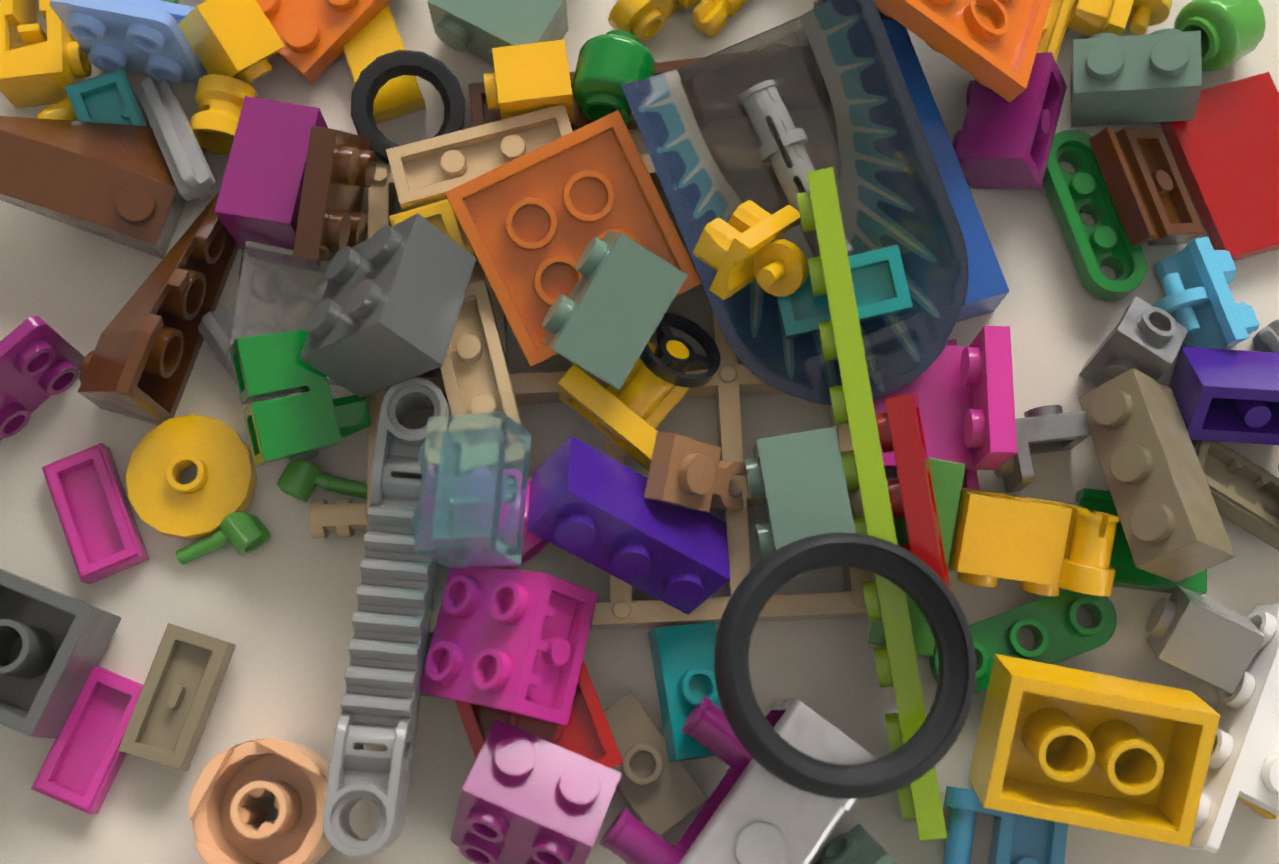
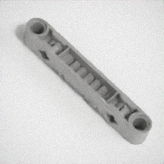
[323,377,454,857]

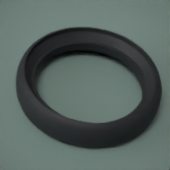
[714,532,976,799]

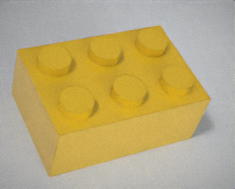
[968,654,1220,847]

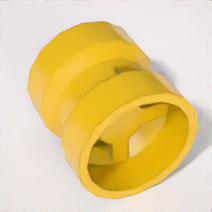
[190,74,258,156]

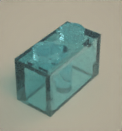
[412,412,532,568]

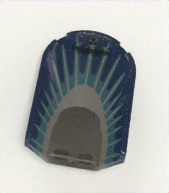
[621,0,969,405]

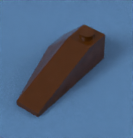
[0,116,206,259]
[78,190,239,425]

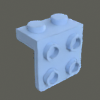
[50,0,207,84]

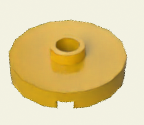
[126,414,257,541]

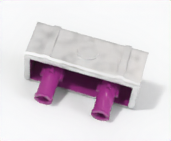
[599,696,877,864]

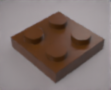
[293,125,377,261]

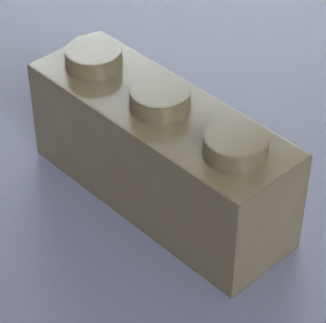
[1078,368,1236,582]

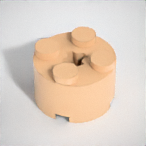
[189,738,332,864]

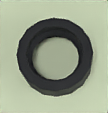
[351,50,465,164]

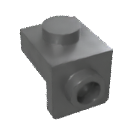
[1079,297,1188,387]
[993,405,1091,493]

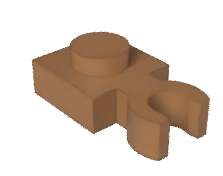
[644,432,745,513]

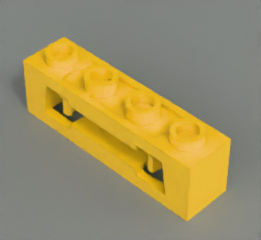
[0,0,92,108]

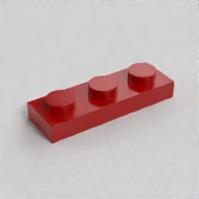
[877,394,951,589]

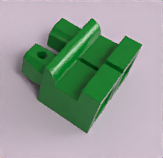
[229,329,371,467]

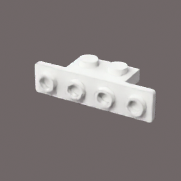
[1181,603,1279,854]

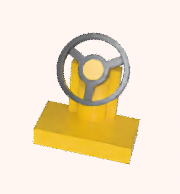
[557,313,721,472]

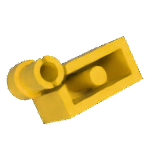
[949,488,1120,596]

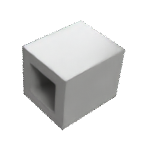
[1146,585,1265,694]

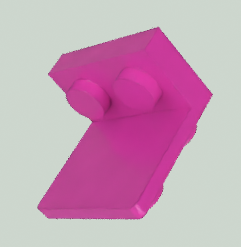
[872,326,1017,470]
[420,563,598,726]

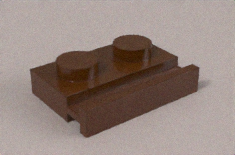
[1089,127,1205,247]

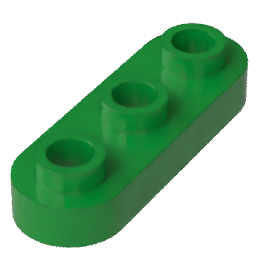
[1042,130,1147,301]
[929,589,1117,693]

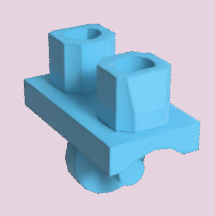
[1152,237,1260,349]

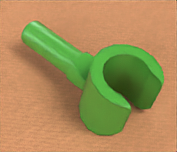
[277,459,367,503]
[176,512,270,565]

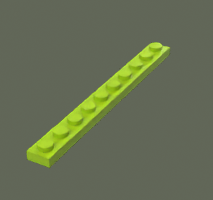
[797,167,947,841]

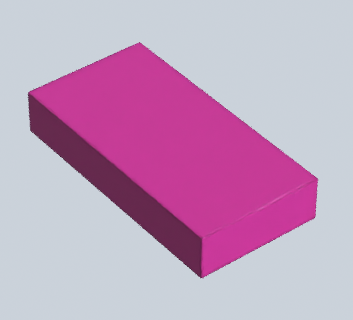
[41,443,149,585]
[31,666,143,814]

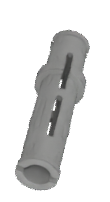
[739,79,854,257]

